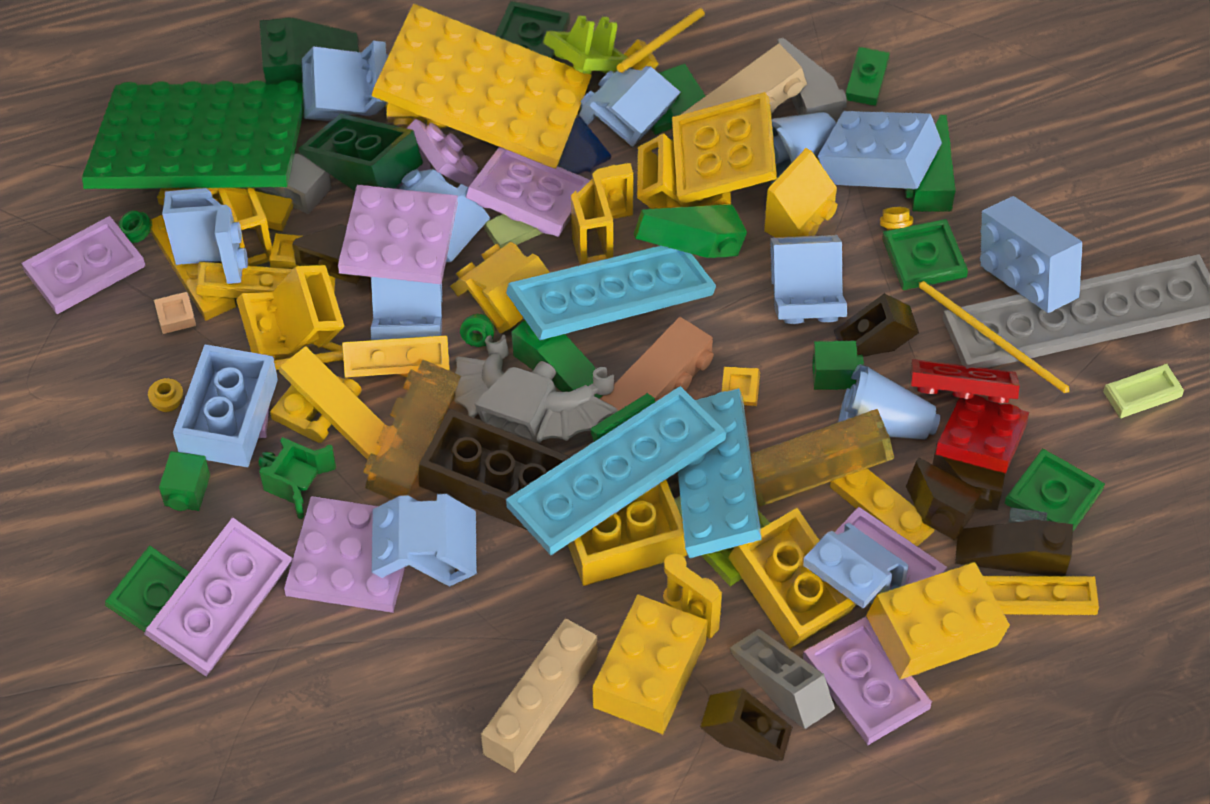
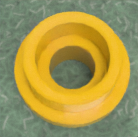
[880,207,913,231]
[148,378,184,412]

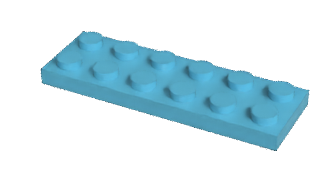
[506,246,716,340]
[506,386,726,555]
[678,388,762,558]

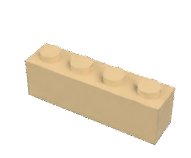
[681,43,807,115]
[481,618,598,773]

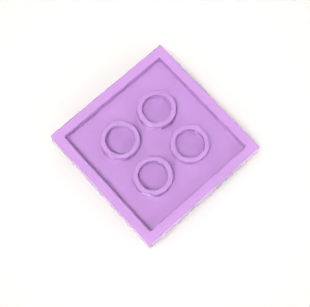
[466,147,590,237]
[338,185,458,284]
[284,496,405,613]

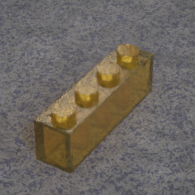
[363,360,461,499]
[750,408,895,507]

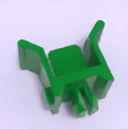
[258,437,336,519]

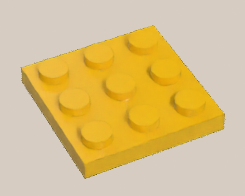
[672,92,777,204]

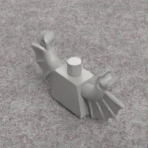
[449,335,618,444]

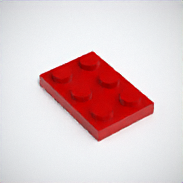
[910,359,1020,403]
[935,395,1030,473]

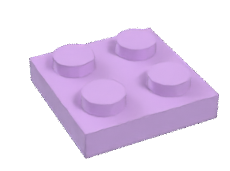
[407,119,479,188]

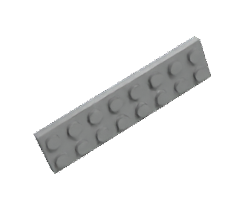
[943,254,1210,369]

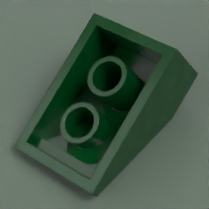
[259,17,359,84]
[298,113,423,192]

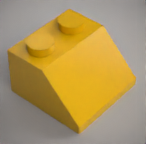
[764,148,837,238]

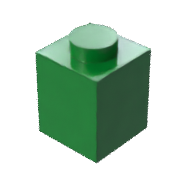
[812,341,864,390]
[159,451,210,511]

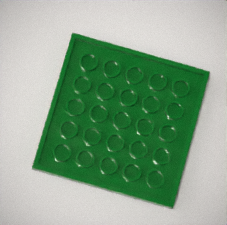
[82,80,304,189]

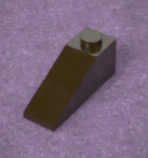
[955,520,1073,576]

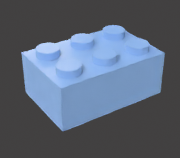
[818,111,942,189]
[980,196,1082,313]
[173,344,278,468]

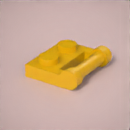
[270,375,362,443]
[663,554,722,639]

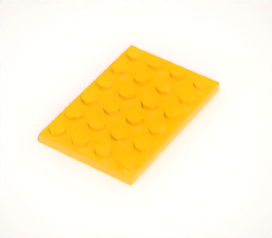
[371,3,592,169]

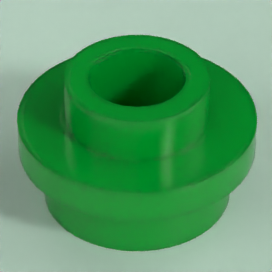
[119,210,152,243]
[460,314,495,347]

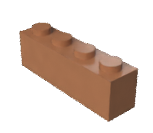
[600,317,714,420]

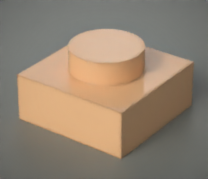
[154,292,196,334]

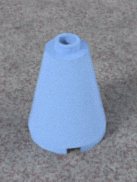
[771,112,836,183]
[838,364,940,440]

